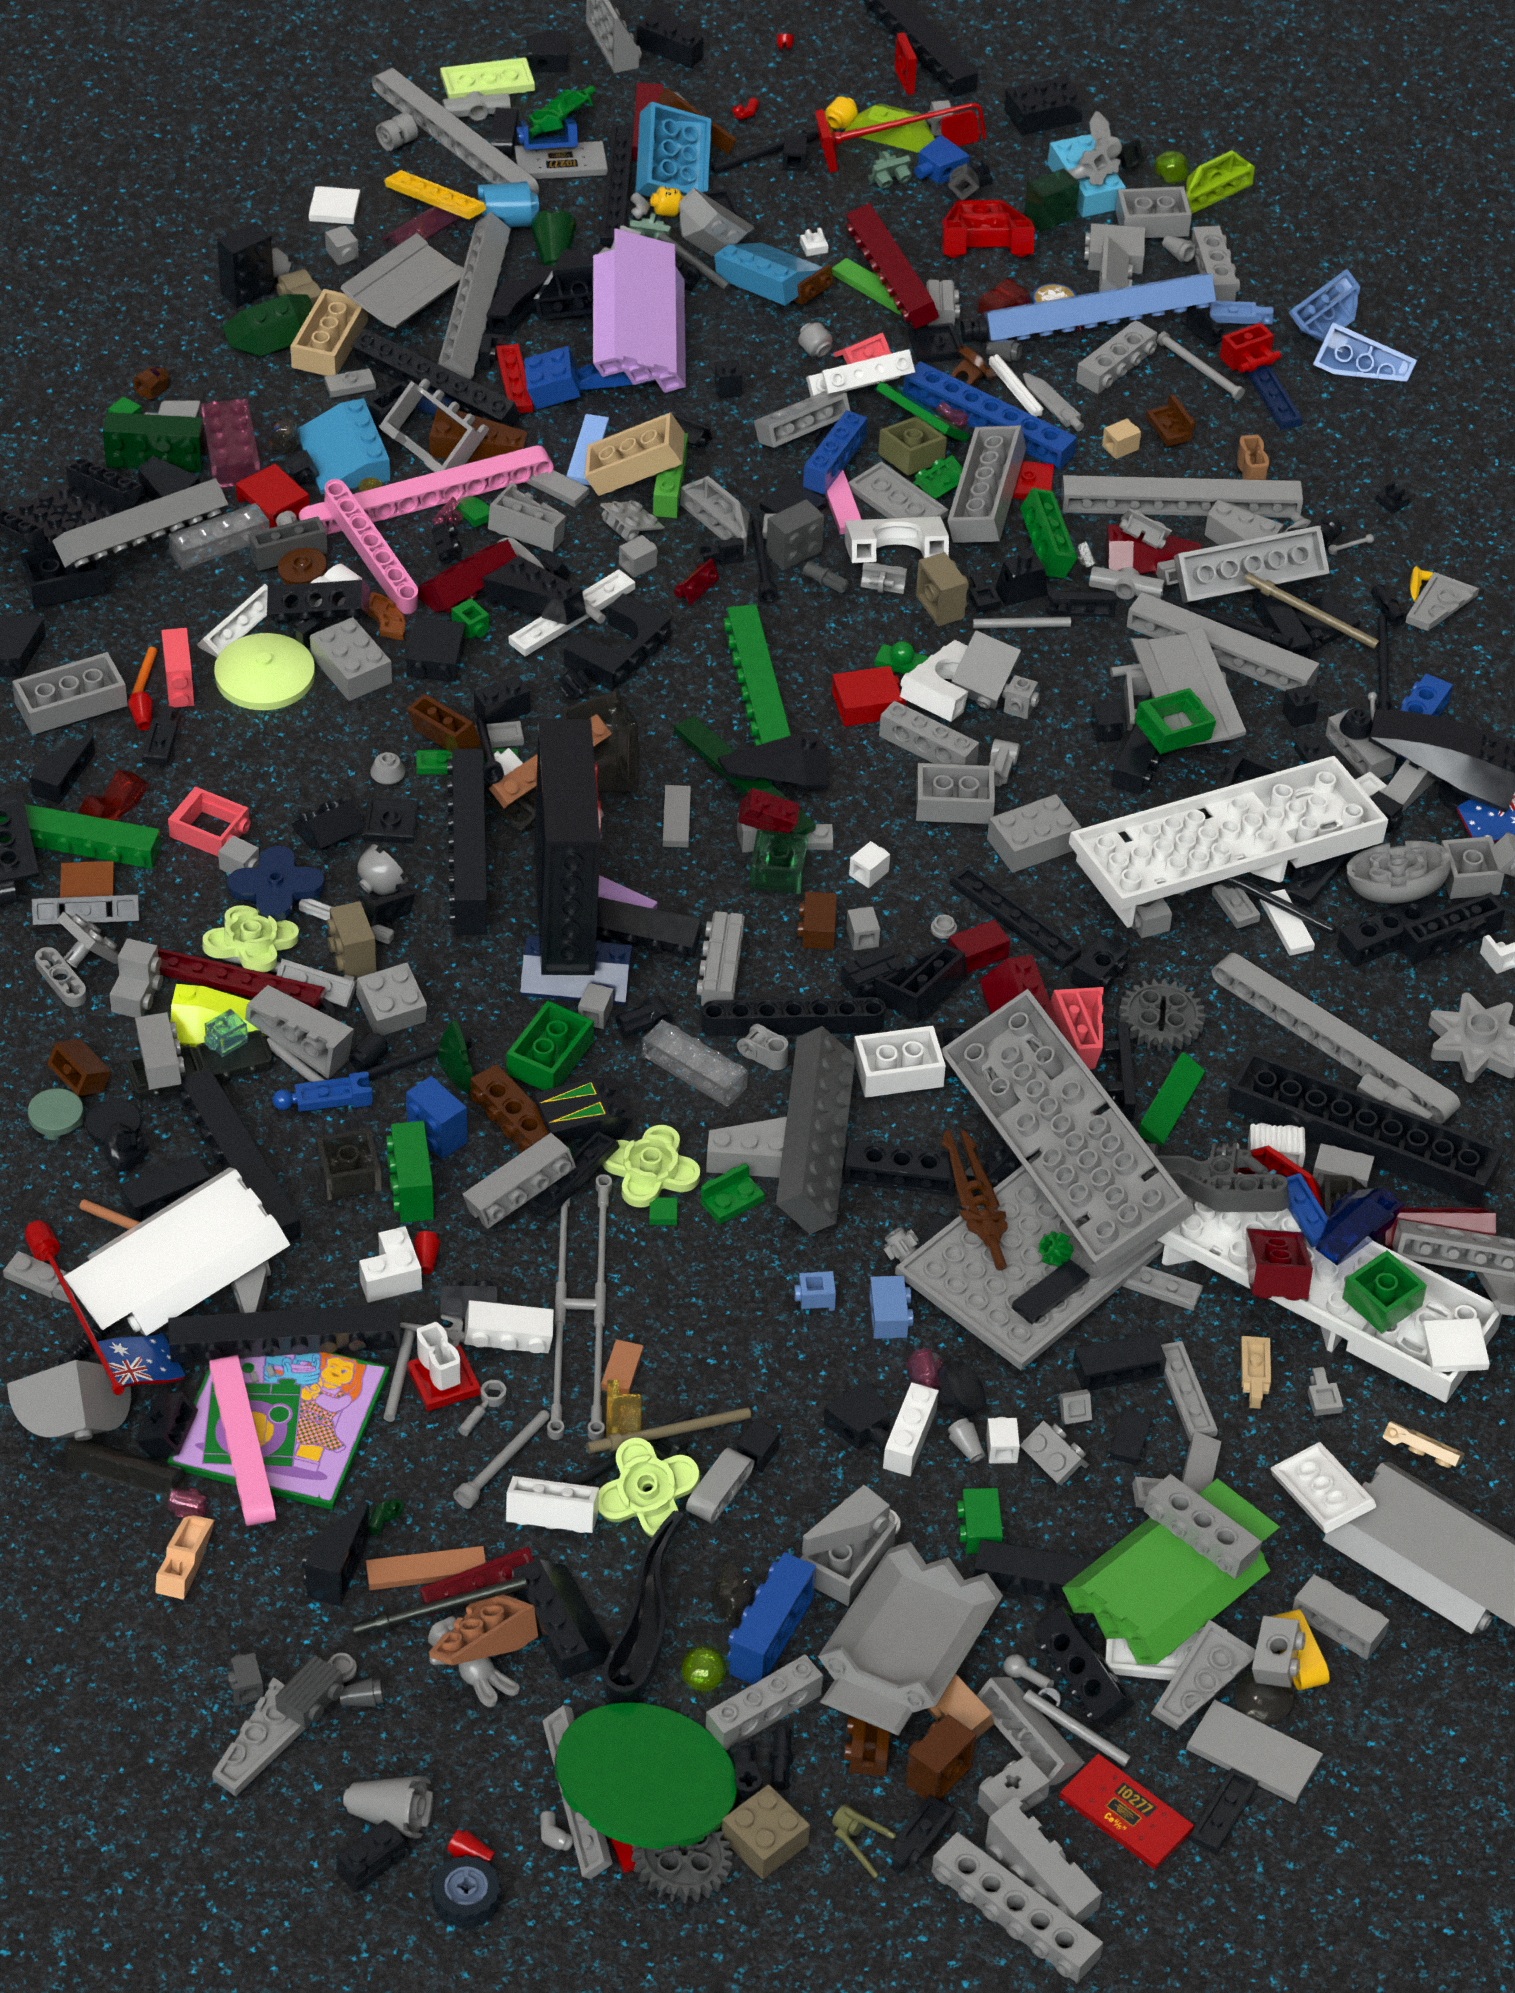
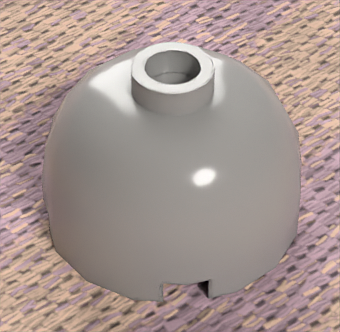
[357,844,408,896]

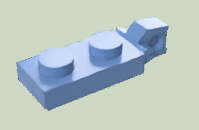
[1209,301,1273,325]

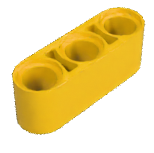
[1270,1609,1329,1690]

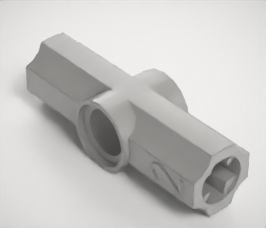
[442,91,511,121]
[1089,566,1165,599]
[1357,1073,1436,1122]

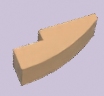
[155,1514,214,1599]

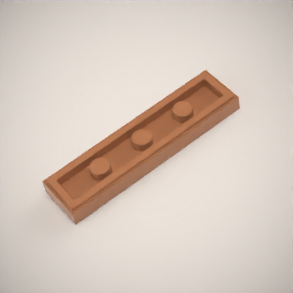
[366,1546,486,1590]

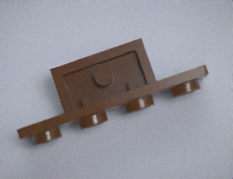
[657,88,737,155]

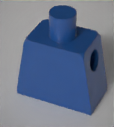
[914,135,970,184]

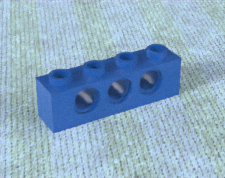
[803,410,868,495]
[1398,673,1453,761]

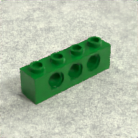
[1020,488,1077,579]

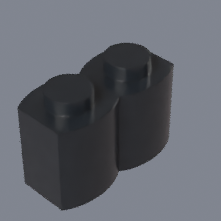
[369,382,415,433]

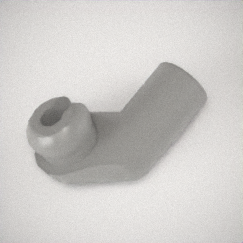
[540,1811,573,1851]

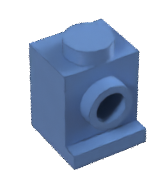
[794,1271,836,1311]

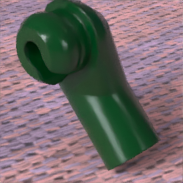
[370,1499,404,1536]

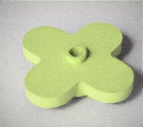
[202,905,299,973]
[603,1125,700,1207]
[598,1438,700,1538]

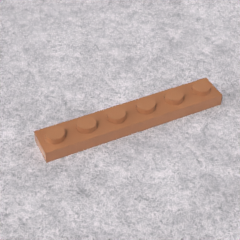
[489,714,612,808]

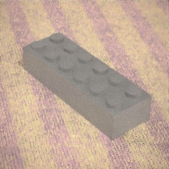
[947,426,1026,543]
[1173,526,1330,603]

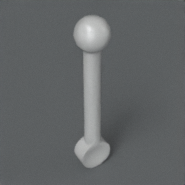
[1328,534,1374,555]
[1368,692,1377,721]

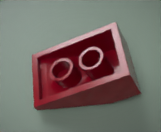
[1246,1228,1313,1301]

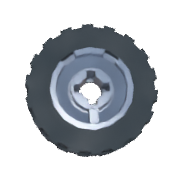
[432,1856,501,1929]

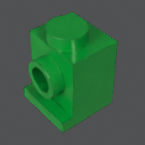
[451,598,489,639]

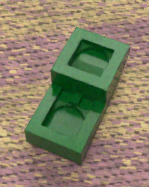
[448,496,490,528]

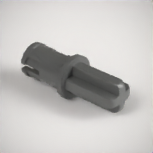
[803,561,849,593]

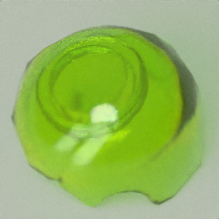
[1155,151,1189,182]
[681,1646,726,1692]

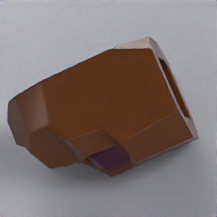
[133,366,170,399]

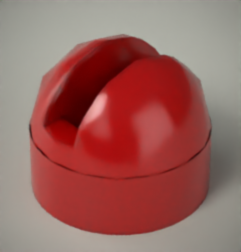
[776,34,794,50]

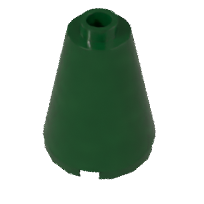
[531,209,576,266]

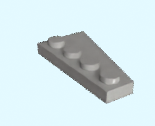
[212,1677,313,1796]

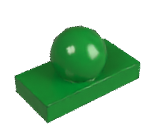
[874,641,929,675]

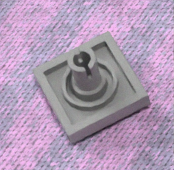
[57,912,119,968]

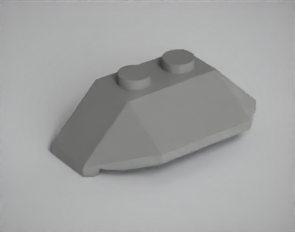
[678,187,754,256]
[680,476,750,556]

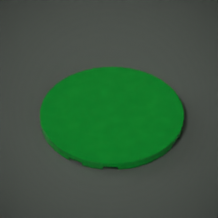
[554,1703,737,1849]

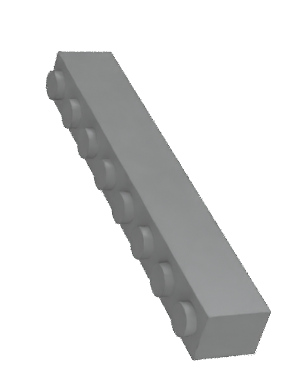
[52,478,228,568]
[1127,592,1319,691]

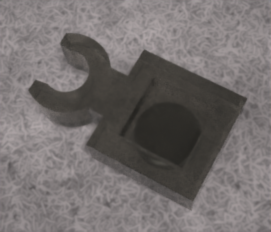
[1075,542,1097,569]

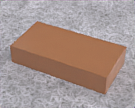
[601,1339,643,1396]

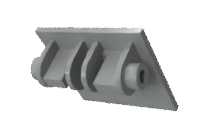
[601,500,665,542]

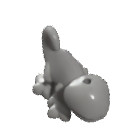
[1062,136,1122,185]

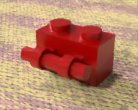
[1220,322,1281,373]

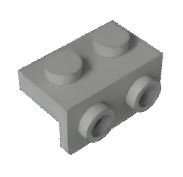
[1020,1420,1089,1486]

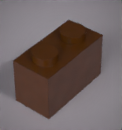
[798,892,837,949]
[47,1039,111,1096]

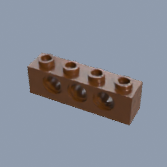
[469,1064,561,1153]

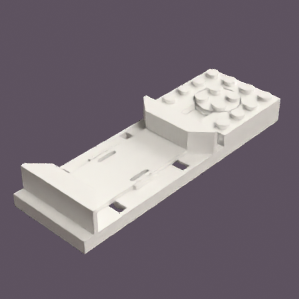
[1069,756,1388,928]
[1157,1172,1502,1403]

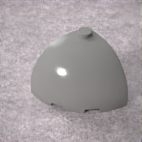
[7,1360,131,1441]

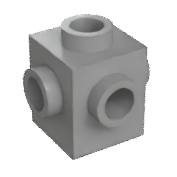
[1002,675,1040,719]

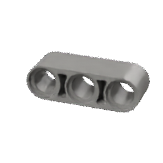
[686,1447,755,1524]

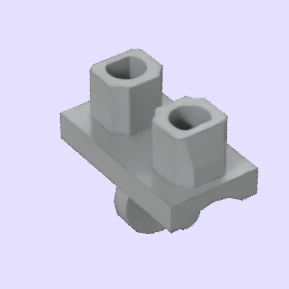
[860,562,907,594]

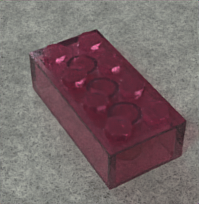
[200,399,260,487]

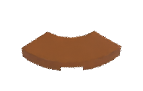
[367,592,405,641]

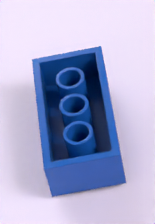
[727,1552,816,1685]

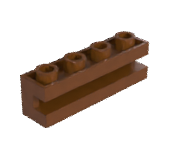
[844,1716,890,1776]

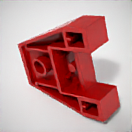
[941,200,1035,258]

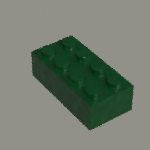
[103,412,205,473]

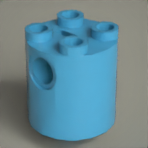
[477,181,539,228]

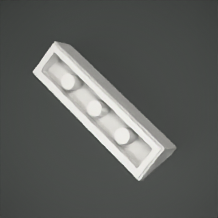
[197,584,268,657]

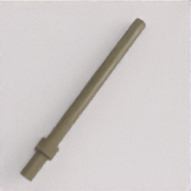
[1244,572,1379,649]
[586,1407,751,1454]

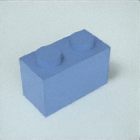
[869,1276,913,1339]

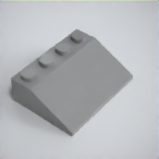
[586,0,642,73]

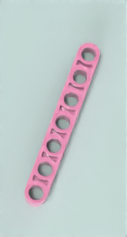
[325,479,418,614]
[209,1355,276,1526]

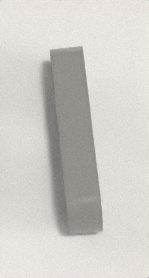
[35,947,87,1007]

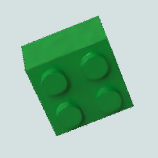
[1342,1250,1427,1334]

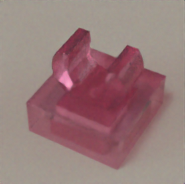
[430,497,464,526]

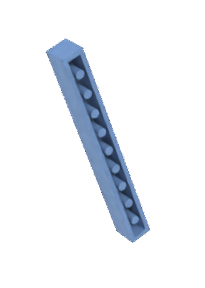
[984,273,1216,342]

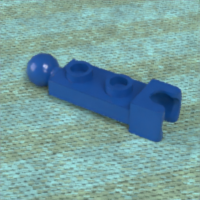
[272,1072,373,1112]

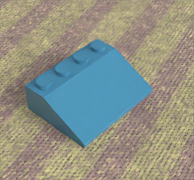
[636,102,711,197]
[714,243,823,306]
[296,398,390,494]

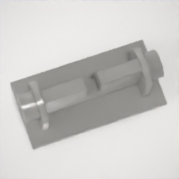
[1119,508,1172,549]

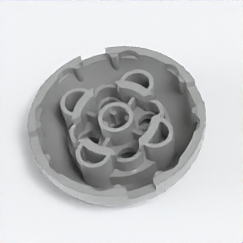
[1347,841,1451,904]

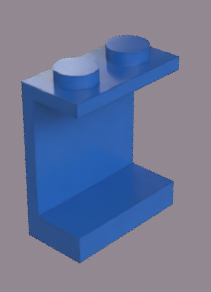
[516,118,578,149]

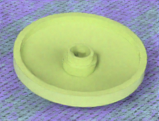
[214,633,315,710]

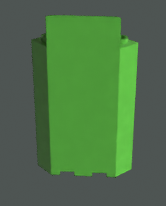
[1062,1478,1280,1664]

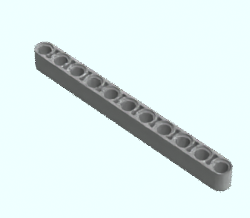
[372,68,539,194]
[1212,953,1460,1124]

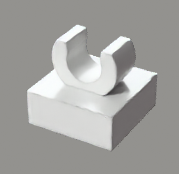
[800,228,828,256]

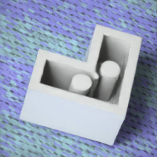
[359,1226,422,1303]

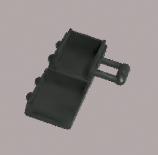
[126,1030,273,1100]

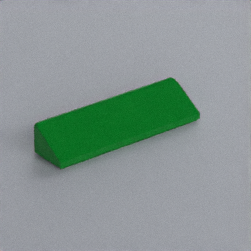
[1138,1052,1205,1146]

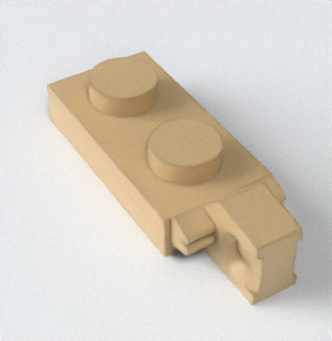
[1241,1336,1271,1409]
[1383,1421,1465,1468]

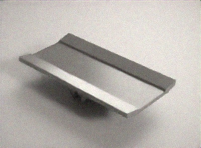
[341,233,464,328]
[1131,627,1246,747]

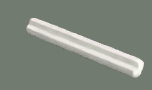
[989,354,1043,417]

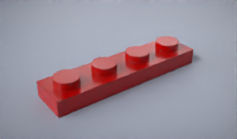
[496,344,533,414]

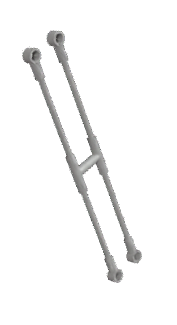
[547,1174,612,1441]

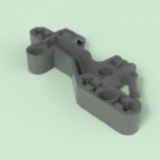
[1141,1142,1290,1212]

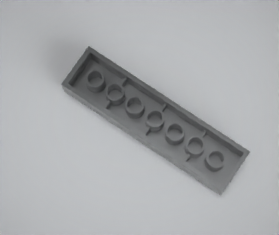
[776,1026,855,1234]

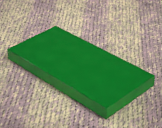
[876,381,970,442]

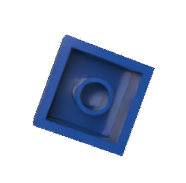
[524,346,581,410]
[406,1076,467,1159]

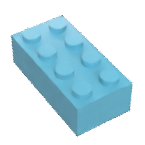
[1048,134,1126,217]

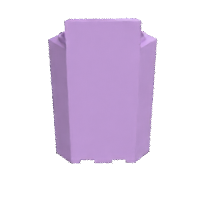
[593,228,686,393]

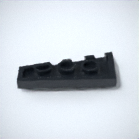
[1287,851,1356,908]

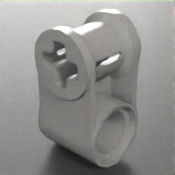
[737,1024,788,1070]

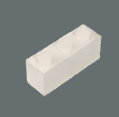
[464,1300,553,1353]
[883,1382,939,1477]
[506,1476,599,1533]

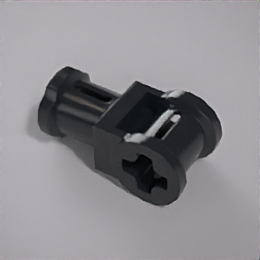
[729,1742,762,1805]

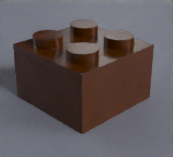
[906,1714,977,1800]

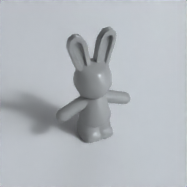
[428,1616,520,1707]

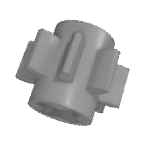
[883,1227,918,1262]

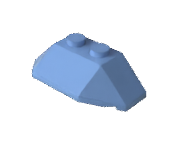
[1288,269,1360,342]

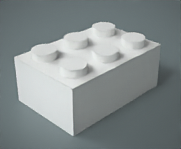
[853,1026,946,1098]

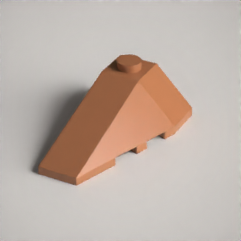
[429,1594,538,1666]

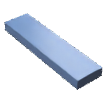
[566,414,609,486]

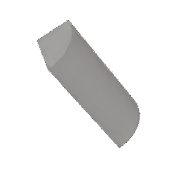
[976,1677,1085,1785]

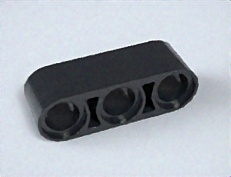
[490,107,518,156]

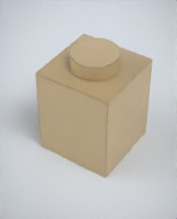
[1102,419,1141,459]

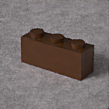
[406,694,481,752]

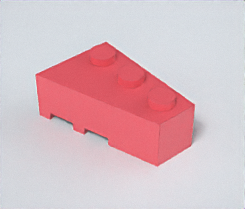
[1050,987,1103,1069]

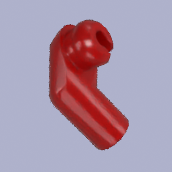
[732,98,759,120]

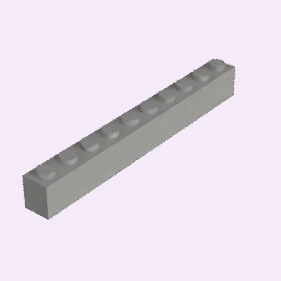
[438,212,510,380]
[1061,475,1303,518]

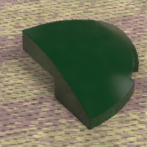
[437,1020,473,1095]

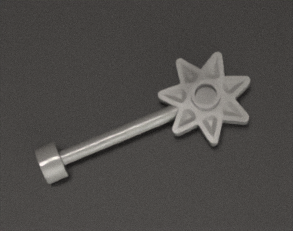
[1428,993,1515,1083]

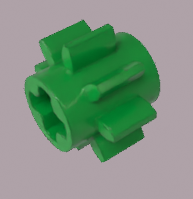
[1038,1231,1073,1267]

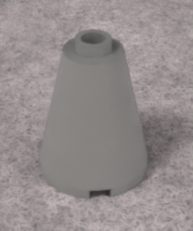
[343,1776,433,1839]

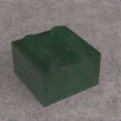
[1024,168,1080,233]
[749,829,808,894]

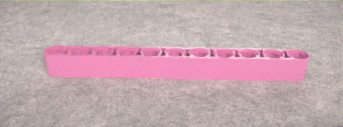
[298,446,554,535]

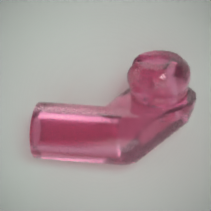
[936,400,968,426]

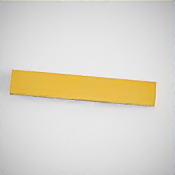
[384,170,486,219]

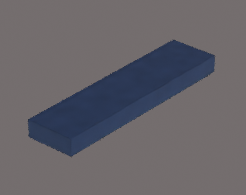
[1245,365,1303,430]

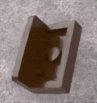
[792,265,833,305]
[1146,394,1195,447]

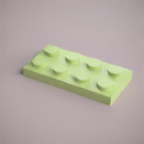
[440,57,535,99]

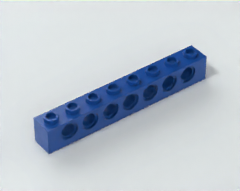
[903,361,1077,470]

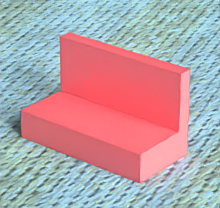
[833,333,891,364]

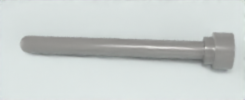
[453,1410,550,1509]

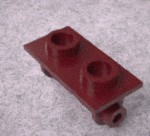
[674,558,719,605]

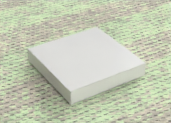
[309,186,360,224]
[1422,1318,1490,1372]

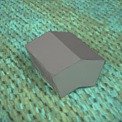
[1156,559,1179,585]

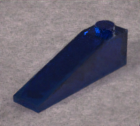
[1315,1187,1404,1266]

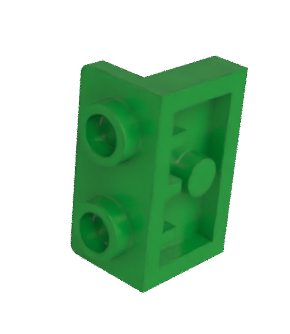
[913,455,963,500]
[700,1163,765,1225]

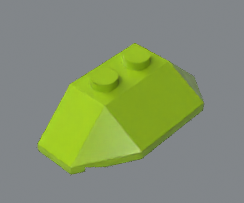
[845,103,935,153]
[1186,150,1255,214]

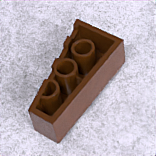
[429,407,527,462]

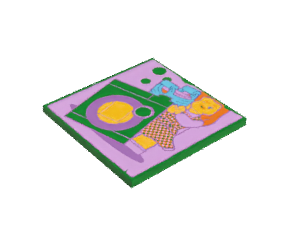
[167,1352,390,1510]

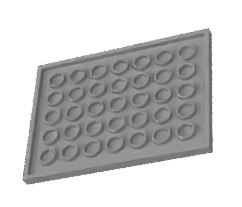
[895,1152,1165,1370]

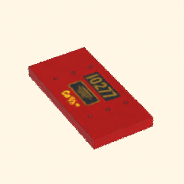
[1059,1753,1194,1870]

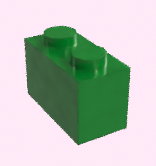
[956,1488,1003,1554]

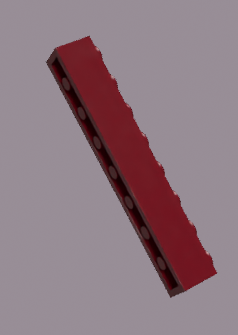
[845,203,940,329]

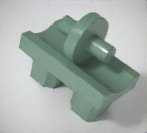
[868,151,911,189]
[629,213,672,240]

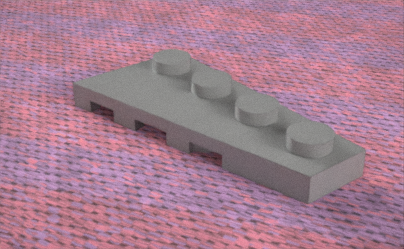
[1151,1620,1256,1730]

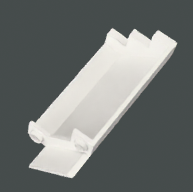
[63,1167,290,1336]

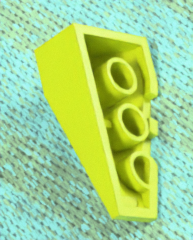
[170,984,267,1047]

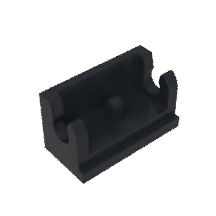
[358,883,416,927]

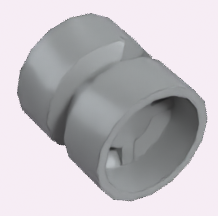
[376,112,418,151]

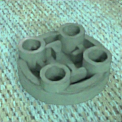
[28,1088,84,1140]

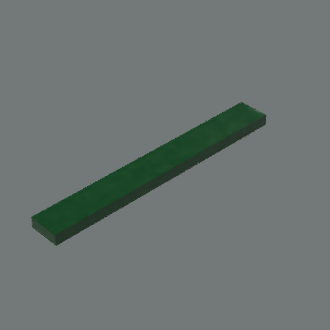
[674,716,816,841]

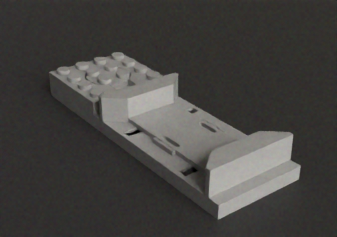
[941,989,1194,1277]

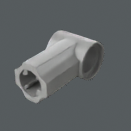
[989,738,1020,787]

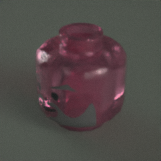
[906,1349,943,1390]

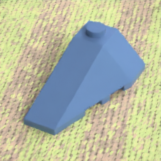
[1313,322,1417,382]

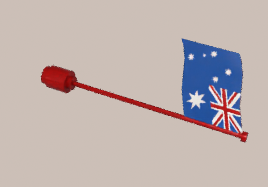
[1456,793,1515,843]
[24,1220,186,1395]

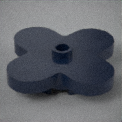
[227,846,325,922]

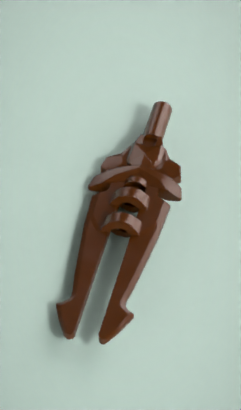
[942,1129,1008,1271]

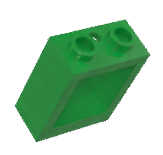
[1134,688,1216,754]

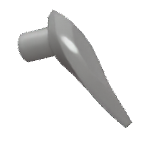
[1283,512,1311,533]

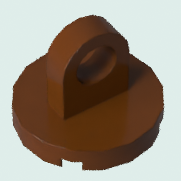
[951,345,996,386]

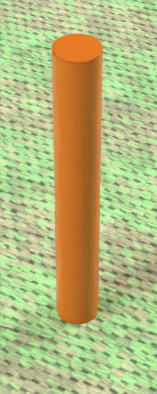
[131,647,158,695]

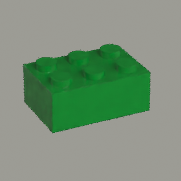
[506,1001,594,1091]
[386,1121,434,1223]

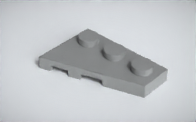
[1406,572,1479,631]

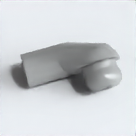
[631,193,650,219]

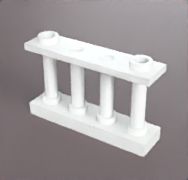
[806,349,915,397]

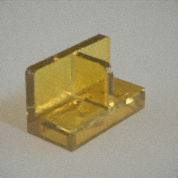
[606,1380,641,1438]

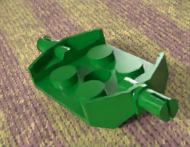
[528,85,596,139]

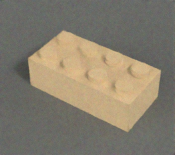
[290,289,368,376]
[584,412,685,496]

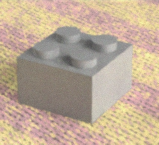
[1441,836,1505,899]
[356,963,427,1035]

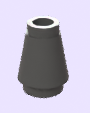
[986,340,1022,363]
[340,1677,385,1707]

